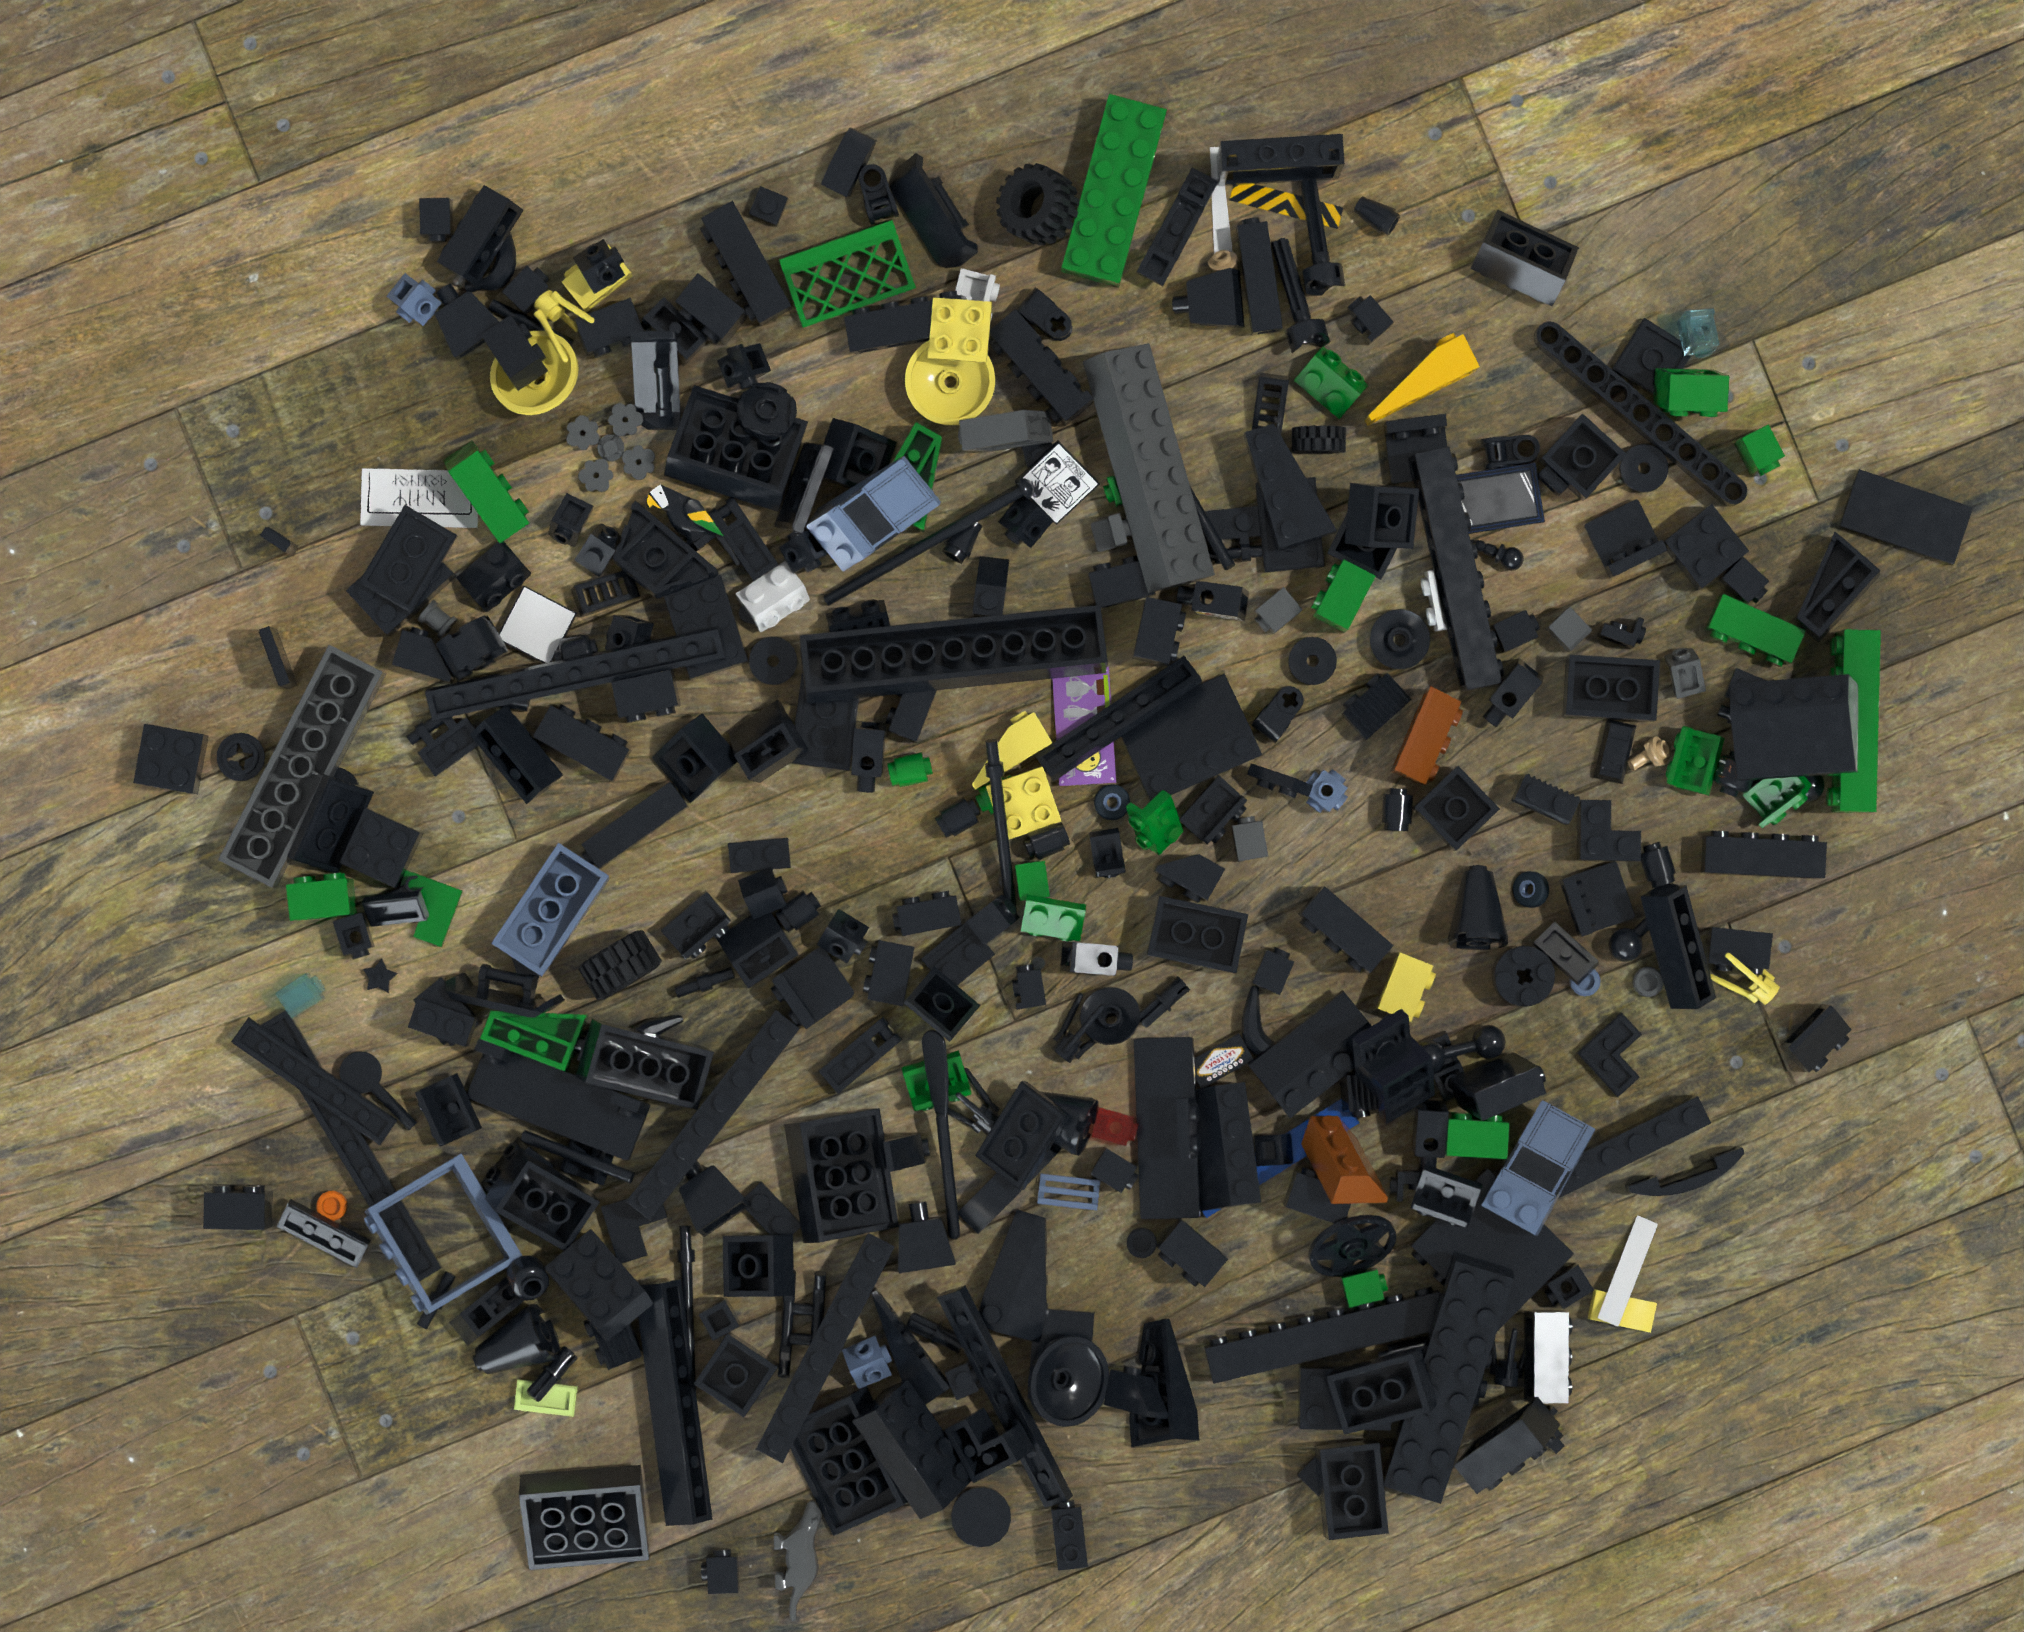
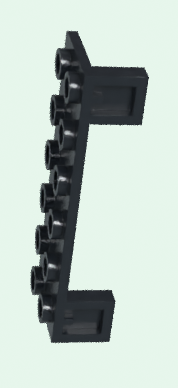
[467,1039,651,1161]

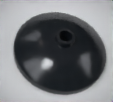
[1028,1336,1109,1427]

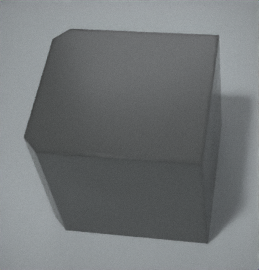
[1545,607,1592,652]

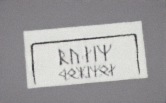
[360,469,478,528]

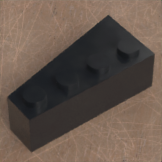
[989,309,1093,426]
[1243,424,1337,551]

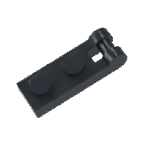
[707,497,779,581]
[819,1017,903,1094]

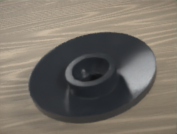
[1370,609,1430,670]
[1080,987,1140,1045]

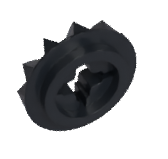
[217,733,265,781]

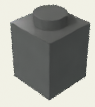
[1254,587,1302,634]
[1231,816,1268,862]

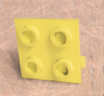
[928,298,992,363]
[986,766,1061,840]

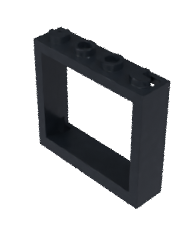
[1216,134,1345,186]

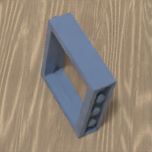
[364,1154,522,1315]

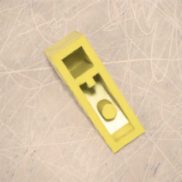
[972,710,1053,790]

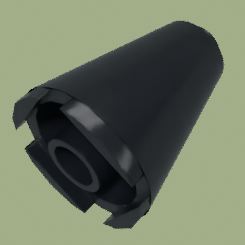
[1448,865,1508,950]
[1040,1091,1099,1156]
[473,1304,560,1374]

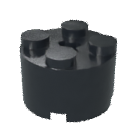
[436,615,508,682]
[1492,946,1555,1007]

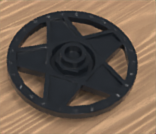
[1308,1215,1396,1277]

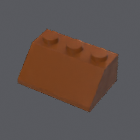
[1390,686,1463,786]
[1301,1115,1388,1204]

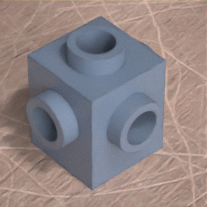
[386,273,442,326]
[1306,769,1348,813]
[842,1336,892,1389]

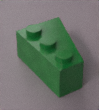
[893,422,942,533]
[443,440,529,543]
[480,1011,589,1071]

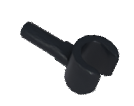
[386,876,423,894]

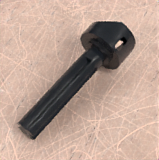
[1300,179,1345,296]
[1271,238,1330,353]

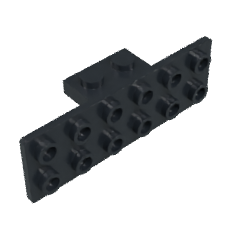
[1134,1037,1201,1219]

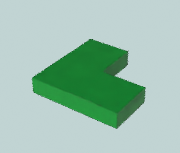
[400,870,463,947]

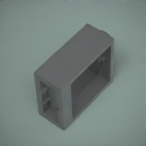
[958,410,1053,452]

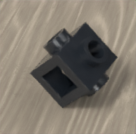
[573,239,625,294]
[717,343,771,390]
[998,496,1054,548]
[779,530,829,574]
[605,615,654,650]
[817,909,870,963]

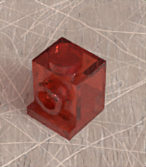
[1091,1107,1139,1146]

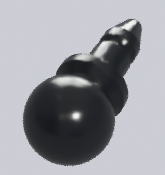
[1470,540,1524,571]

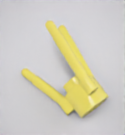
[534,290,595,362]
[1710,953,1780,1005]

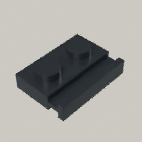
[922,922,995,985]

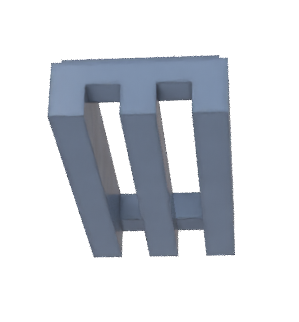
[1037,1173,1100,1210]

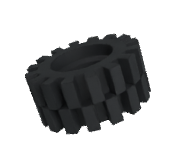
[1292,425,1346,454]

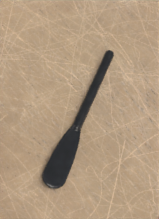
[922,1030,960,1240]

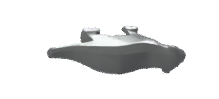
[774,1500,822,1621]

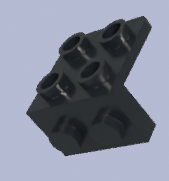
[770,947,854,1029]

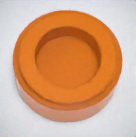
[316,1190,348,1221]

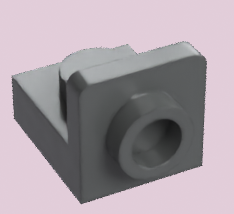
[1664,648,1706,699]

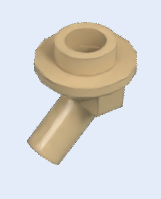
[1208,250,1238,273]
[1627,736,1670,771]

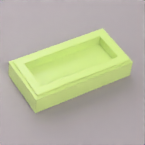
[514,1379,578,1417]

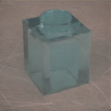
[275,973,326,1019]

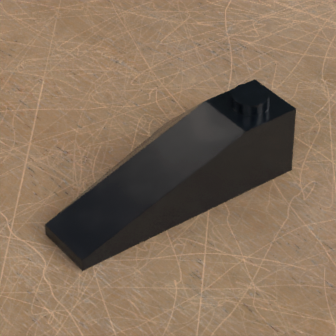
[979,1209,1048,1343]
[871,1288,950,1405]
[1129,1319,1200,1448]

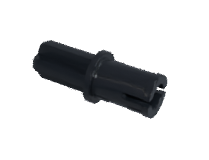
[1139,976,1191,1028]
[906,1313,962,1354]
[527,1346,578,1402]

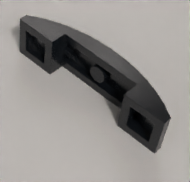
[1136,167,1218,287]
[958,1143,1062,1234]
[1625,1146,1744,1196]

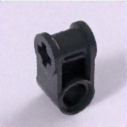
[859,164,899,225]
[1016,287,1073,341]
[1481,435,1540,470]
[1251,686,1304,743]

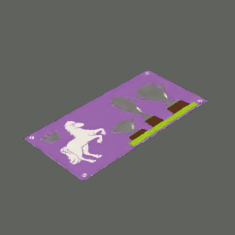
[1052,667,1116,786]

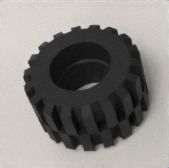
[996,163,1079,246]
[578,930,662,1000]

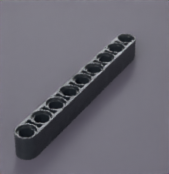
[1534,321,1748,506]

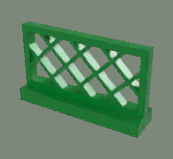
[779,219,916,328]

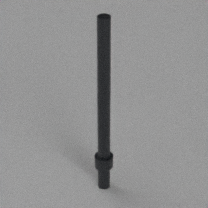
[985,739,1017,910]
[677,1225,696,1389]

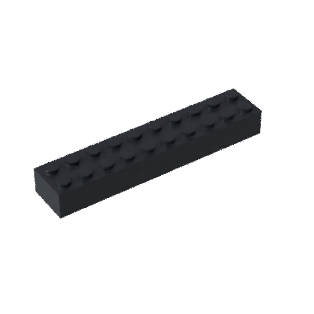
[800,605,1108,704]

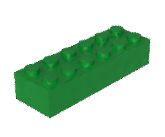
[1061,94,1167,288]
[1826,629,1881,813]

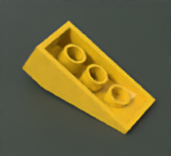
[1365,333,1480,426]

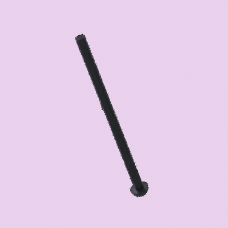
[823,478,1034,606]

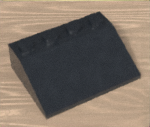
[664,385,808,512]
[1121,673,1262,802]
[1730,674,1858,781]
[784,1108,899,1243]
[790,1386,908,1536]
[519,1465,650,1570]

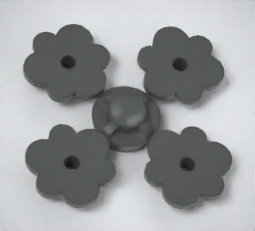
[566,403,655,492]

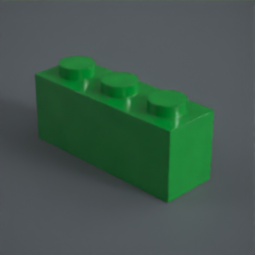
[1705,594,1806,667]

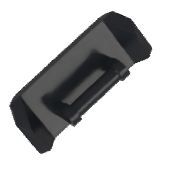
[890,153,978,268]
[631,331,681,430]
[445,964,565,1018]

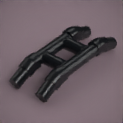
[778,1270,826,1378]

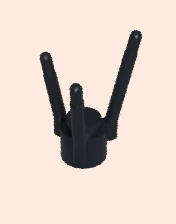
[1052,993,1105,1063]
[947,1068,1000,1135]
[1489,1328,1524,1387]

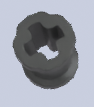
[417,600,458,639]

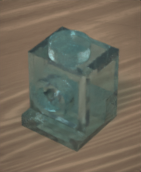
[1677,308,1720,358]

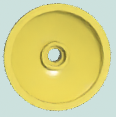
[490,331,578,415]
[905,340,995,426]

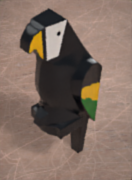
[646,484,741,566]

